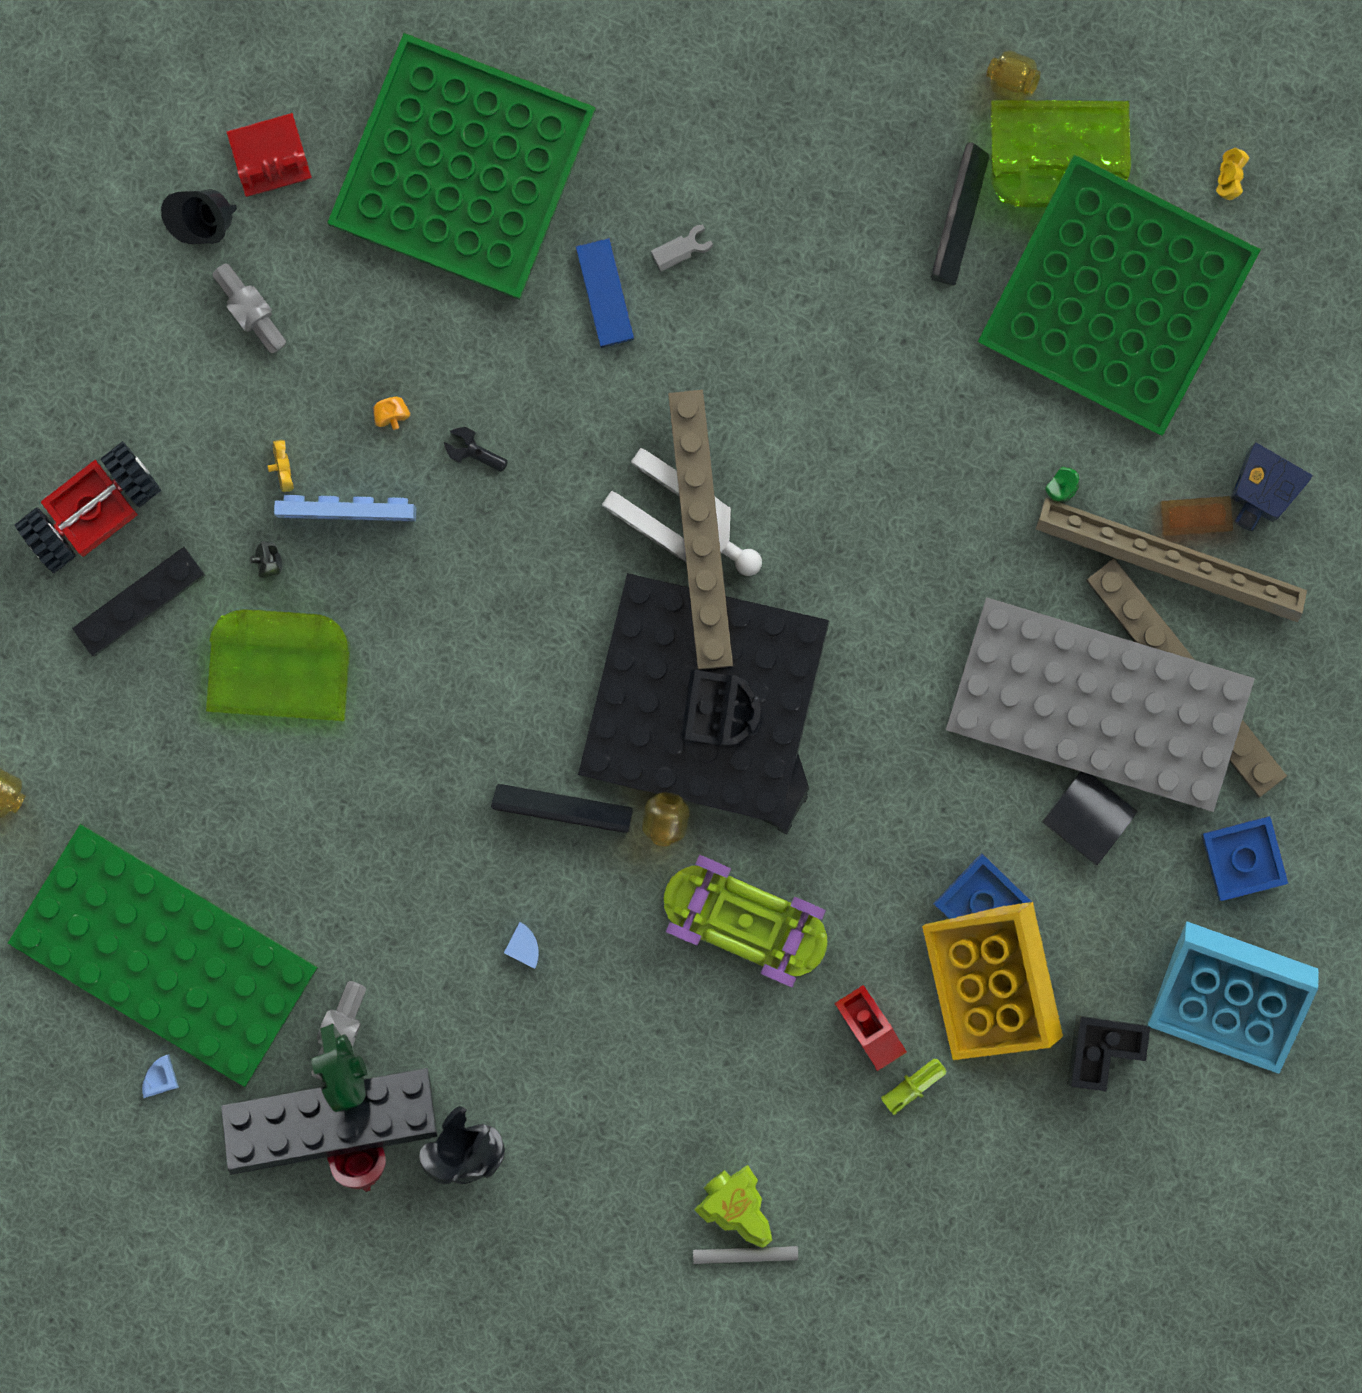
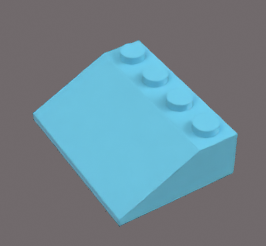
[1148,921,1318,1074]

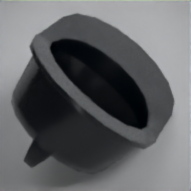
[161,189,237,244]

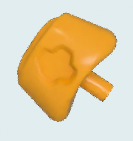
[373,397,411,430]

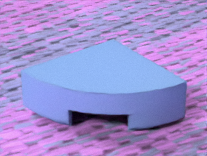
[504,922,539,969]
[142,1054,179,1098]

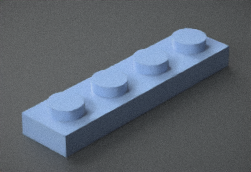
[274,495,416,521]

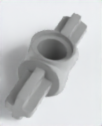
[212,263,286,353]
[311,981,366,1081]

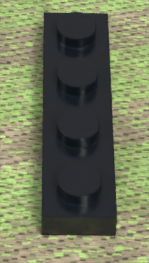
[72,547,206,657]

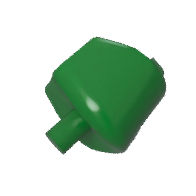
[1045,467,1079,503]

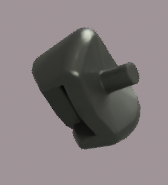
[250,541,282,578]

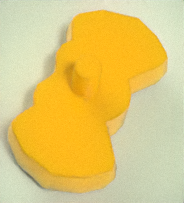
[1216,148,1249,200]
[267,440,294,492]

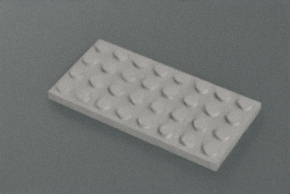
[946,597,1255,812]

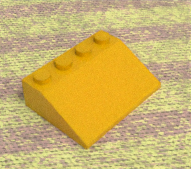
[922,902,1063,1060]

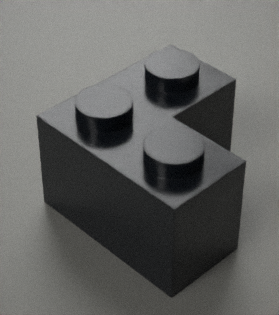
[1067,1015,1151,1092]

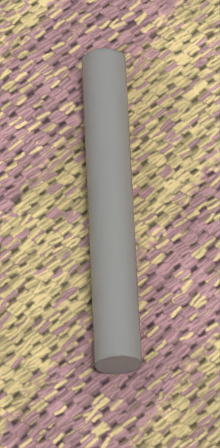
[693,1246,798,1264]

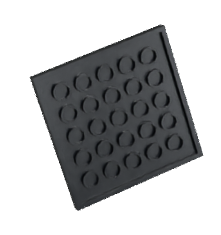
[578,573,830,824]

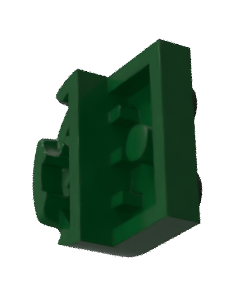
[311,1023,367,1113]

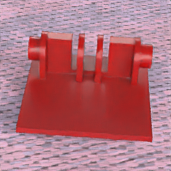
[227,113,312,197]

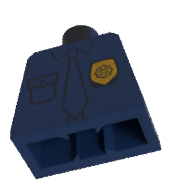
[1231,442,1313,532]

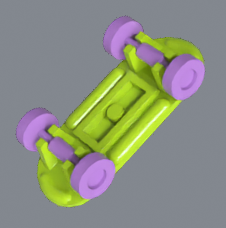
[664,855,828,988]

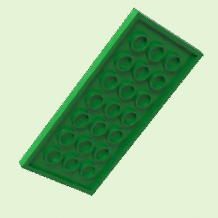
[7,824,318,1087]

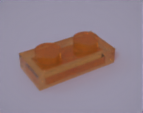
[1160,496,1233,537]

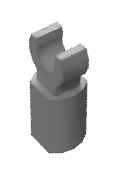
[650,225,713,272]

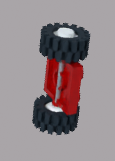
[15,441,161,573]

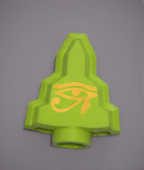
[694,1165,772,1248]

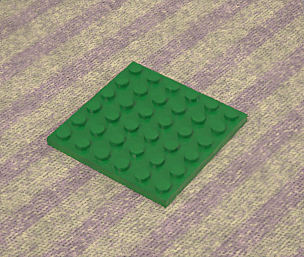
[327,33,596,300]
[978,154,1261,436]

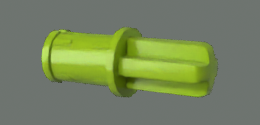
[881,1059,947,1115]

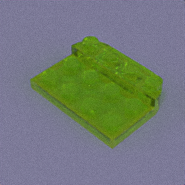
[990,100,1131,207]
[206,609,350,722]

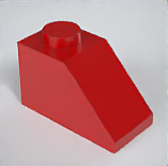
[834,985,907,1071]

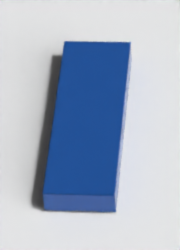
[576,239,634,348]

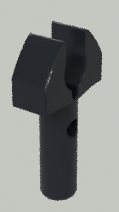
[444,427,508,472]

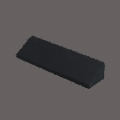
[930,142,990,286]
[491,784,633,833]

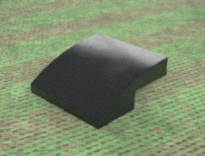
[1041,771,1138,866]

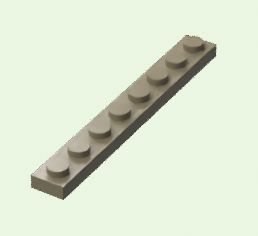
[668,390,733,670]
[1036,498,1307,622]
[1085,558,1287,798]

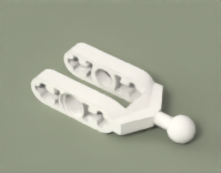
[602,448,762,576]

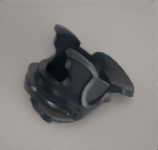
[419,1106,505,1184]

